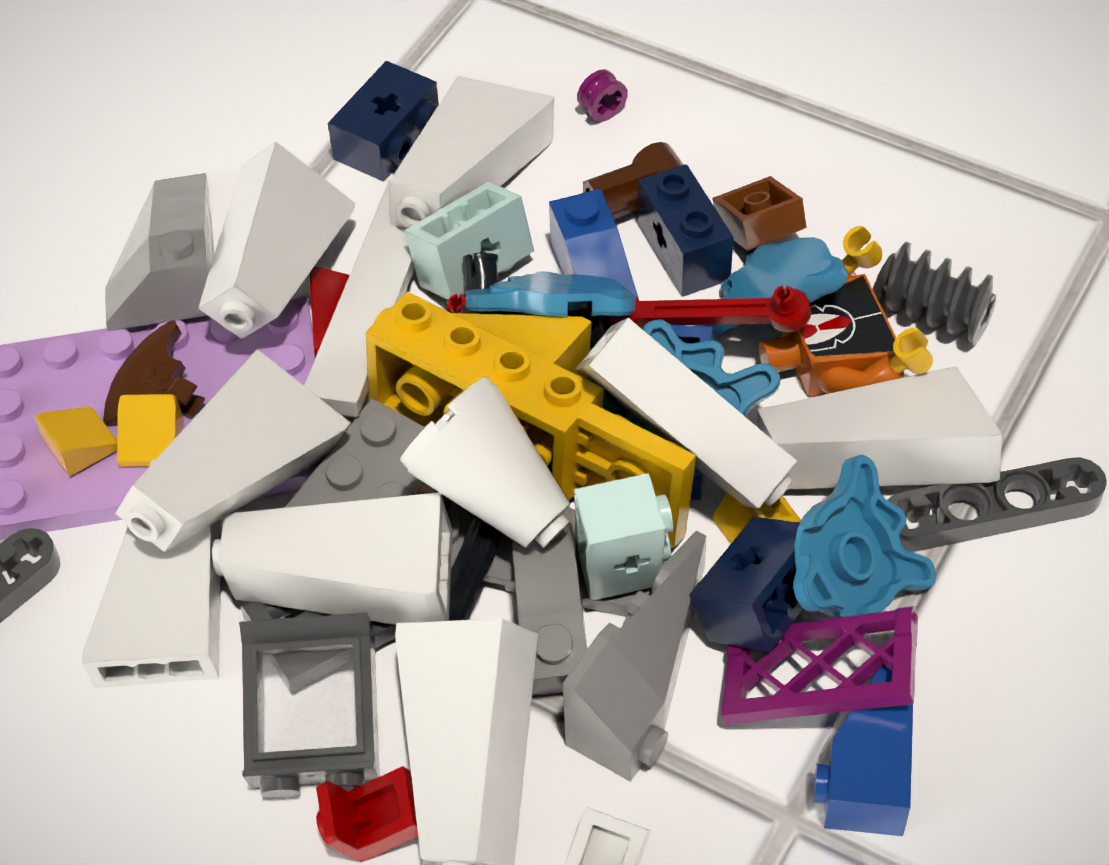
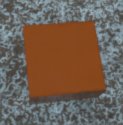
[712,176,807,251]

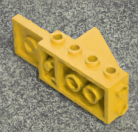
[366,291,696,549]

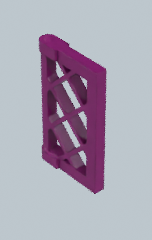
[721,606,918,725]

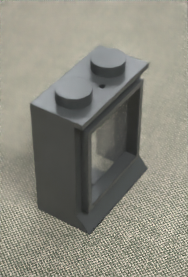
[239,613,380,798]

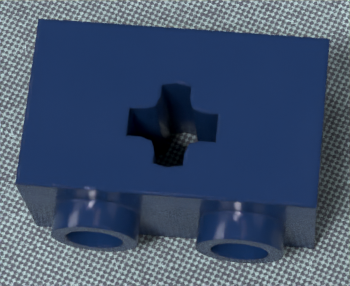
[327,60,439,182]
[638,164,734,297]
[690,516,804,653]

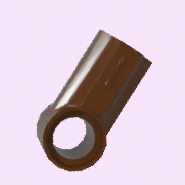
[583,142,684,219]

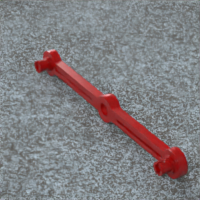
[446,285,812,332]

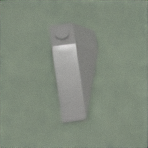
[105,173,214,331]
[562,530,707,782]

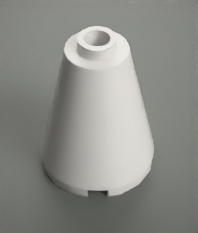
[400,377,570,548]

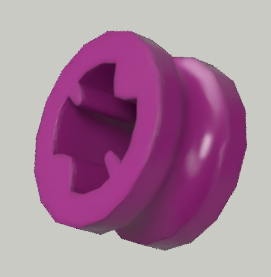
[577,69,628,122]

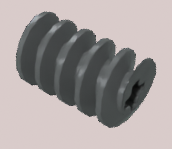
[873,241,997,345]

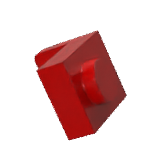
[316,766,418,862]

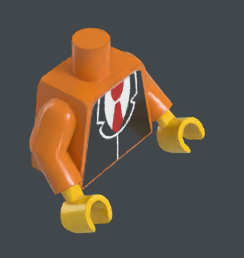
[759,226,933,397]

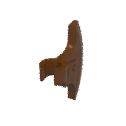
[103,320,205,426]

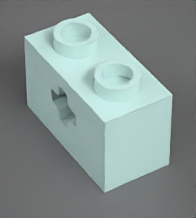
[404,182,535,300]
[574,473,673,601]

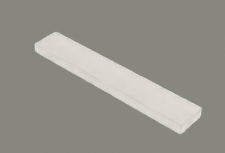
[304,180,415,417]

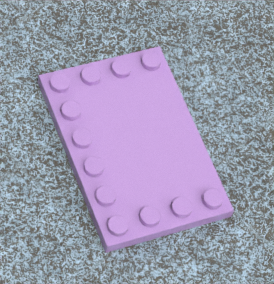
[0,296,324,540]

